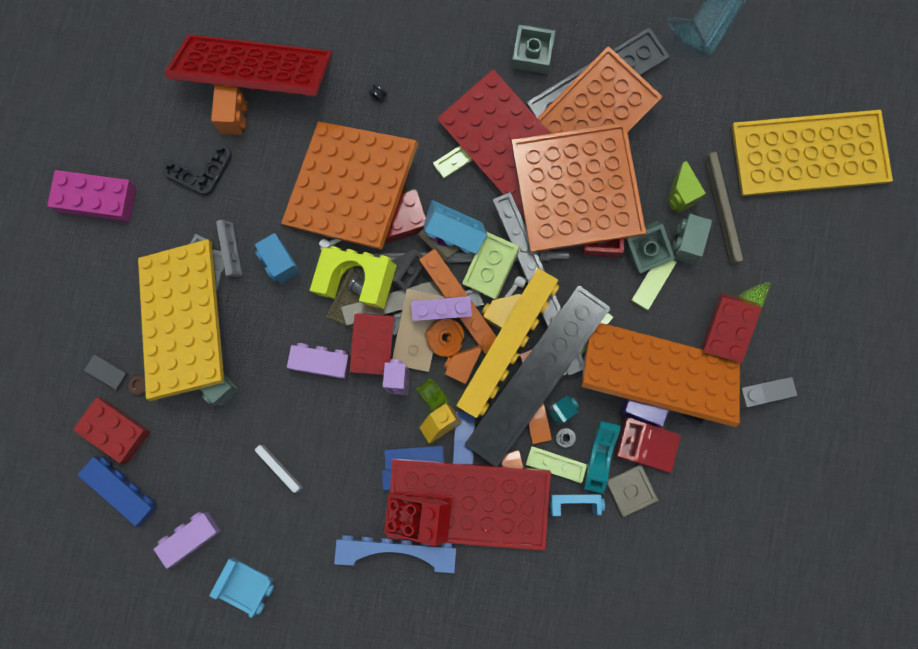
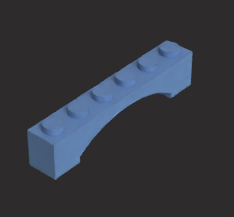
[334,535,456,573]

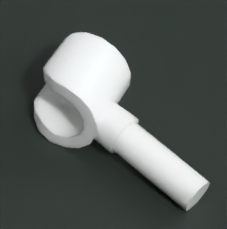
[319,239,342,250]
[505,276,527,297]

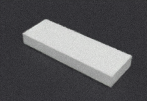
[255,445,303,493]

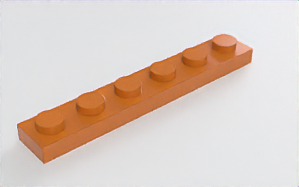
[419,249,496,354]

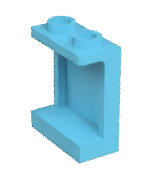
[549,494,605,516]
[209,557,275,618]

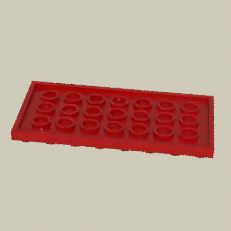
[165,34,332,96]
[437,69,551,220]
[387,458,551,550]

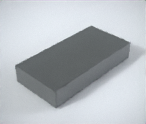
[84,354,128,390]

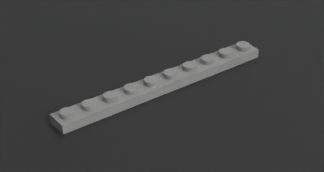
[493,192,584,376]

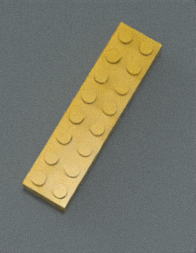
[456,268,560,418]

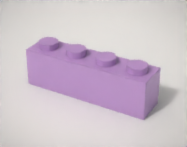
[383,359,410,395]

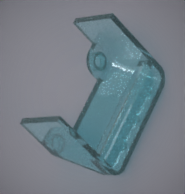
[666,0,745,55]

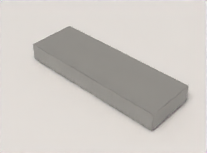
[216,220,243,278]

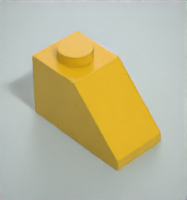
[482,294,521,330]
[419,403,462,444]

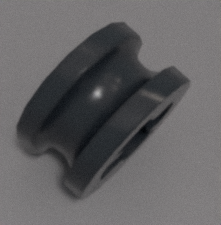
[369,84,387,102]

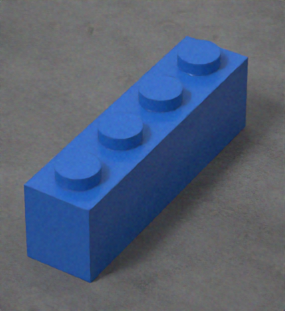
[78,456,157,527]

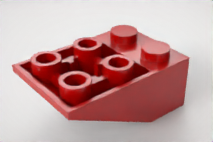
[614,418,681,473]
[384,494,452,546]

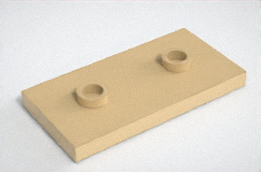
[392,289,444,372]

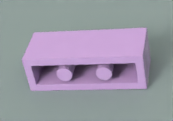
[411,296,472,321]
[287,343,351,379]
[154,512,221,569]

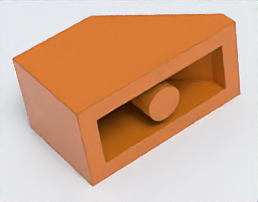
[444,345,484,384]

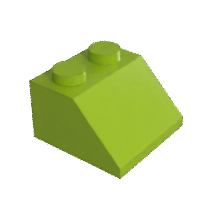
[668,161,706,214]

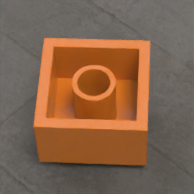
[211,85,248,135]

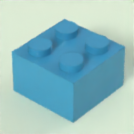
[255,233,300,284]

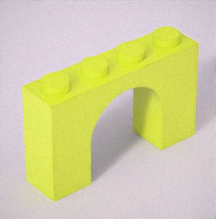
[310,246,397,309]

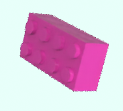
[47,170,136,222]

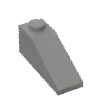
[740,377,797,409]

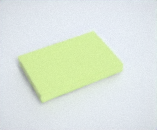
[462,232,521,299]

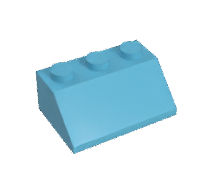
[423,200,487,254]

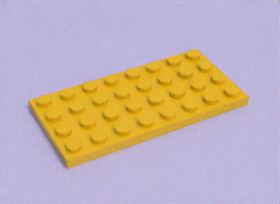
[731,110,893,197]
[138,239,224,401]

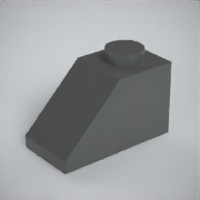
[391,249,423,291]

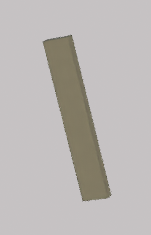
[705,152,743,266]
[341,281,445,326]

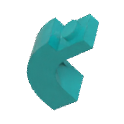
[584,421,620,494]

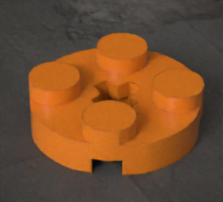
[425,318,464,357]

